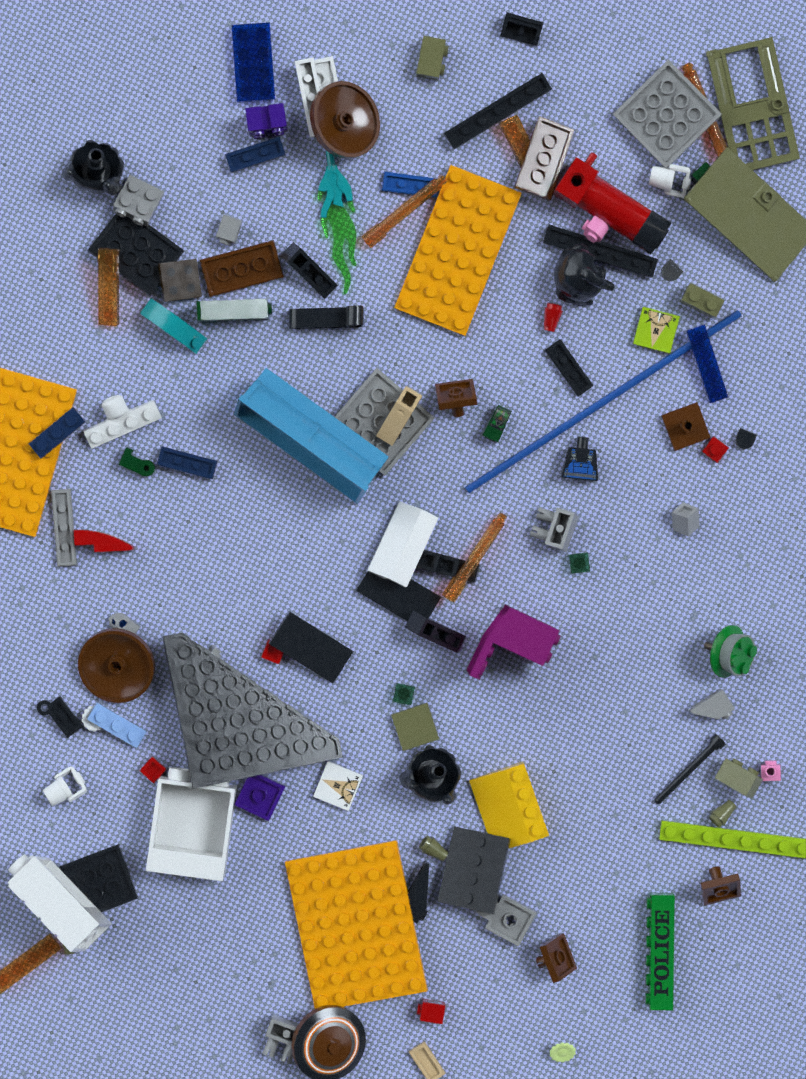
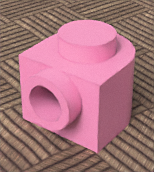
[582,216,609,242]
[761,760,781,781]

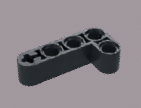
[289,305,364,329]

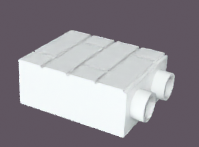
[146,767,237,881]
[7,854,112,952]

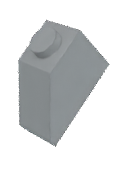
[689,688,735,720]

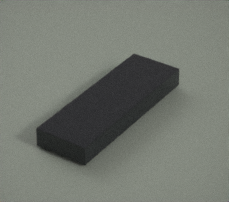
[544,339,594,397]

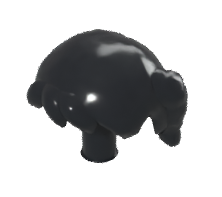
[62,140,124,196]
[554,243,615,306]
[399,745,461,805]

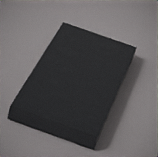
[356,571,441,621]
[269,611,354,683]

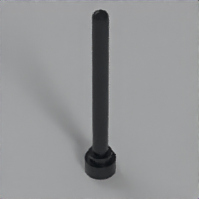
[654,733,726,804]

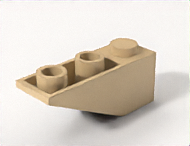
[376,386,422,446]

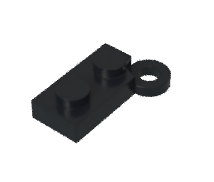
[37,696,83,738]

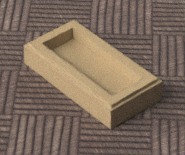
[409,1041,446,1079]

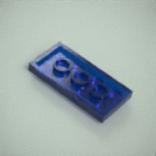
[231,22,276,103]

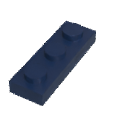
[225,136,286,173]
[29,407,86,459]
[157,446,218,479]

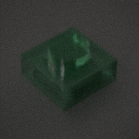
[568,552,590,574]
[392,682,415,705]

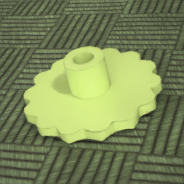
[550,1042,576,1062]

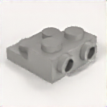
[113,175,164,226]

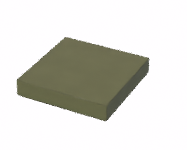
[391,703,439,751]

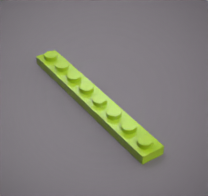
[659,820,806,858]

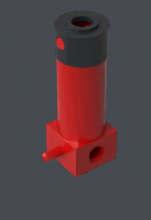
[553,152,672,255]

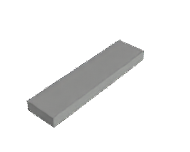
[51,489,77,567]

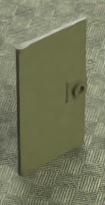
[683,147,806,282]

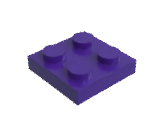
[234,775,285,821]

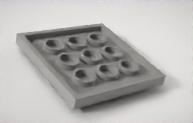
[613,59,722,168]
[335,368,435,476]

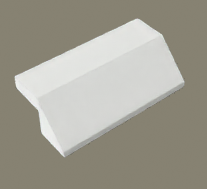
[295,56,338,137]
[367,501,438,587]

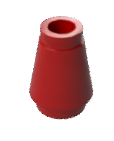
[544,303,563,332]

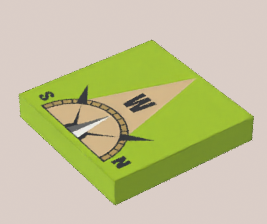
[633,307,680,354]

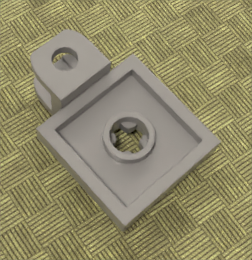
[476,894,537,947]

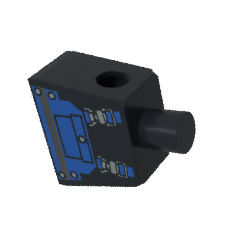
[560,437,598,481]

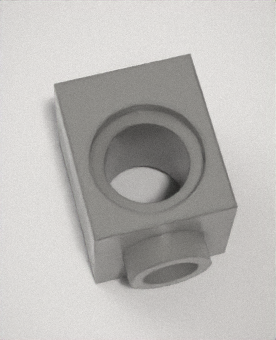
[216,214,243,246]

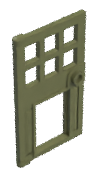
[706,37,800,170]

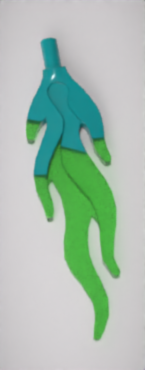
[317,151,357,294]

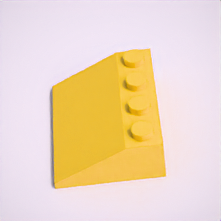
[469,761,549,848]

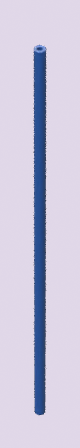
[465,310,742,493]

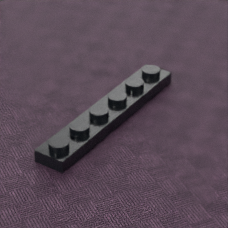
[444,73,552,150]
[543,224,658,278]

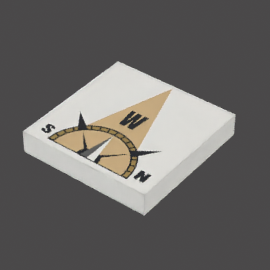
[313,761,363,811]

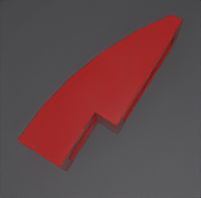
[74,530,134,552]

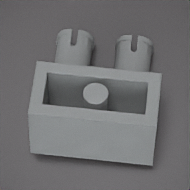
[530,507,579,553]
[262,1014,298,1064]

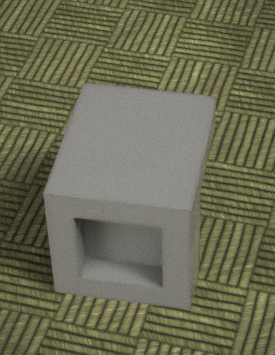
[672,502,700,537]

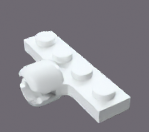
[83,395,162,449]

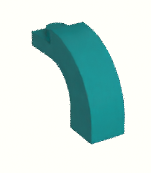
[140,298,208,354]

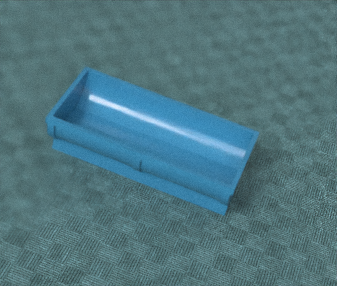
[234,368,389,504]

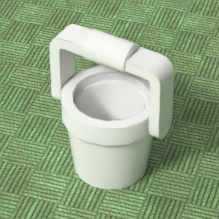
[649,164,692,198]
[43,767,87,807]

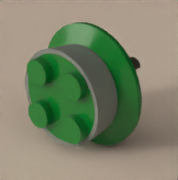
[704,625,757,678]

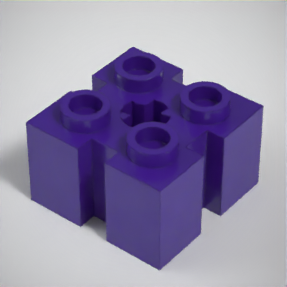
[245,103,288,139]

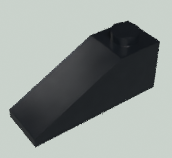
[281,242,338,299]
[405,610,466,653]
[408,860,429,924]

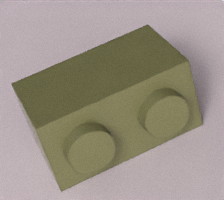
[416,35,449,81]
[679,283,725,319]
[715,758,763,799]

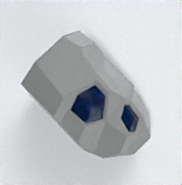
[109,613,141,634]

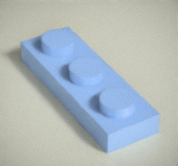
[87,702,147,748]

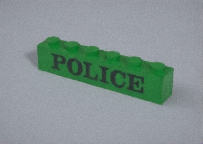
[645,892,675,1011]

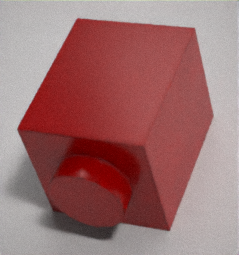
[416,999,446,1024]

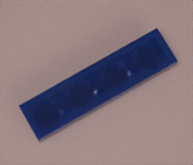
[685,324,728,403]

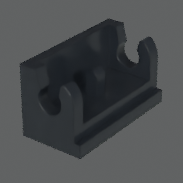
[500,12,544,46]

